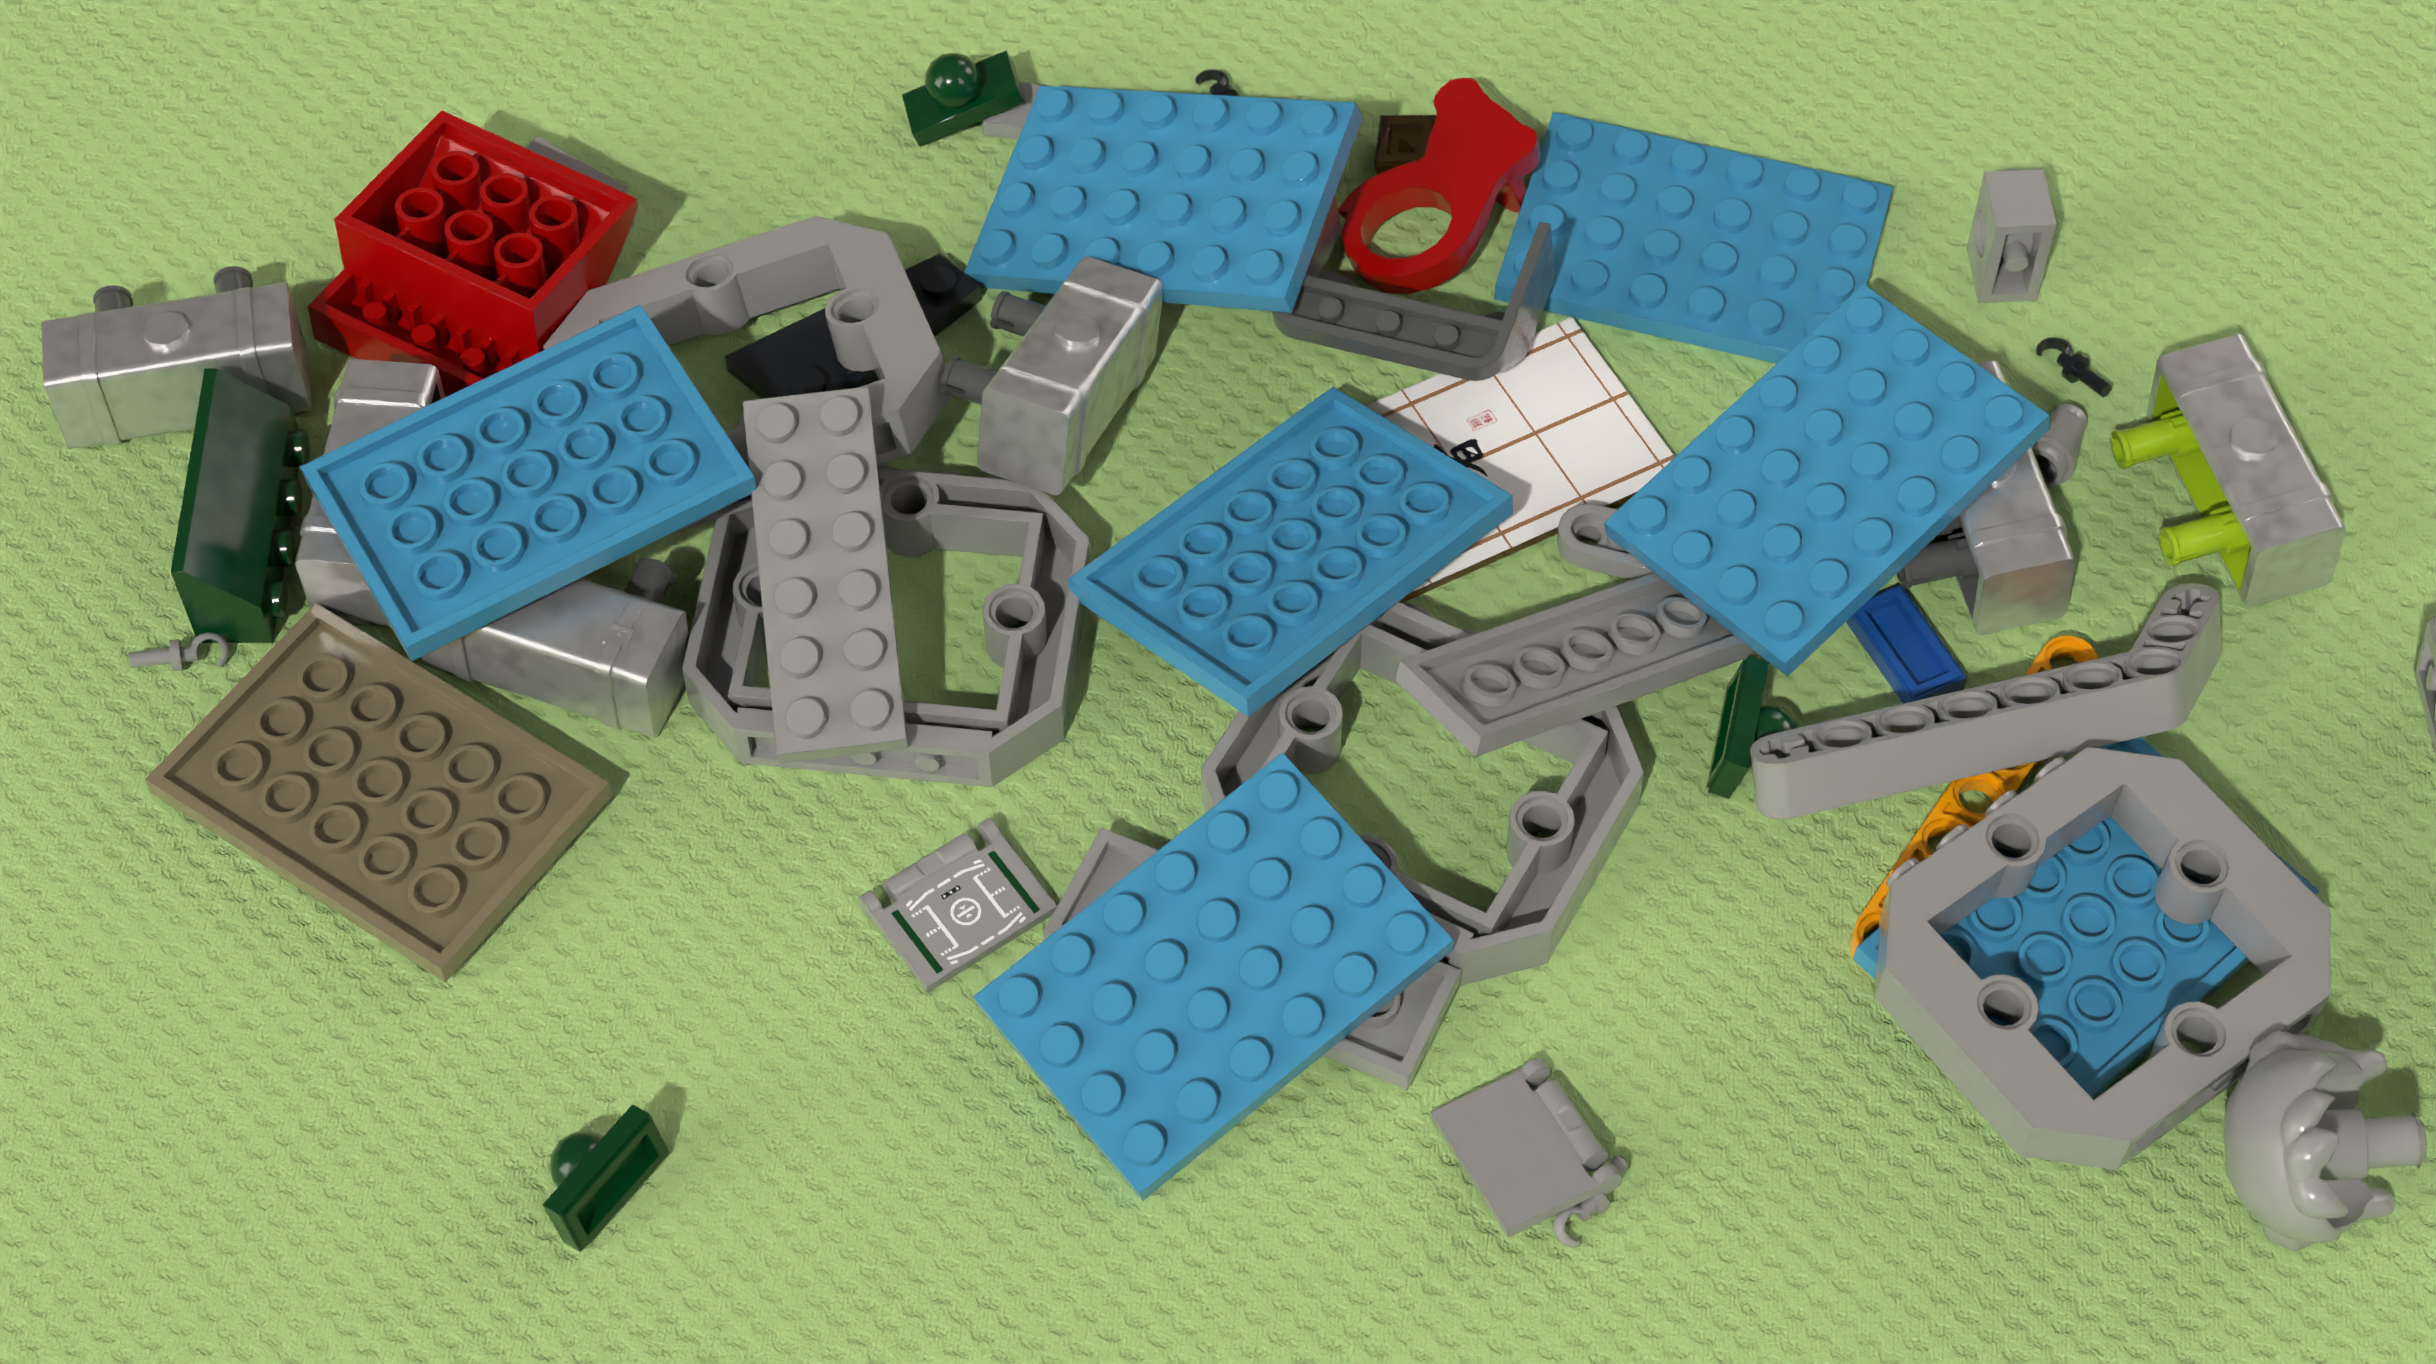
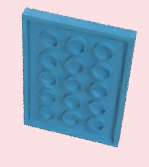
[964,85,1363,313]
[1494,112,1893,364]
[1604,284,2050,677]
[300,304,757,662]
[1068,387,1513,717]
[1853,737,2319,1100]
[973,752,1454,1201]

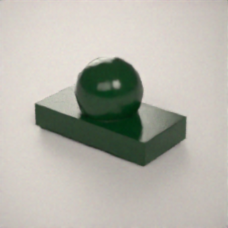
[902,50,1025,146]
[1706,656,1798,799]
[542,1104,669,1252]

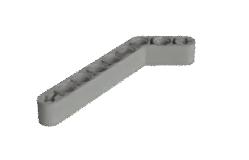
[1750,583,2222,819]

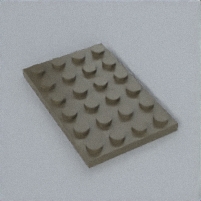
[145,603,613,982]

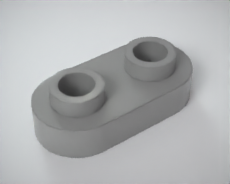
[1557,504,1654,580]

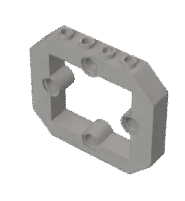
[543,216,951,533]
[682,465,1090,787]
[1201,602,1644,986]
[1874,747,2331,1170]

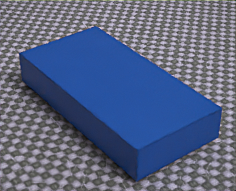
[1846,585,1967,704]

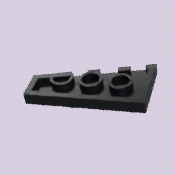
[725,253,982,399]

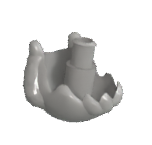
[2224,1031,2427,1252]

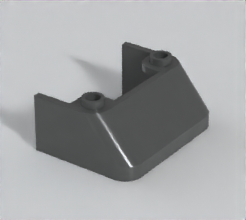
[1272,193,1555,381]

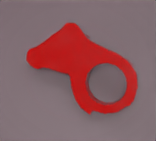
[1338,78,1541,294]

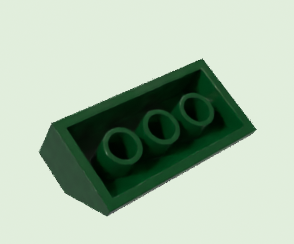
[171,368,310,643]

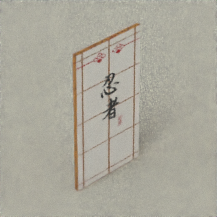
[1366,317,1675,603]

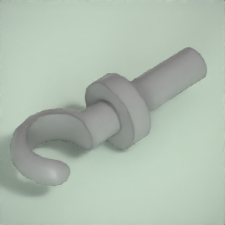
[128,632,230,671]
[1553,1156,1628,1247]

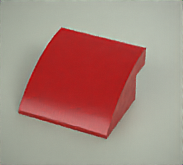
[307,110,638,395]

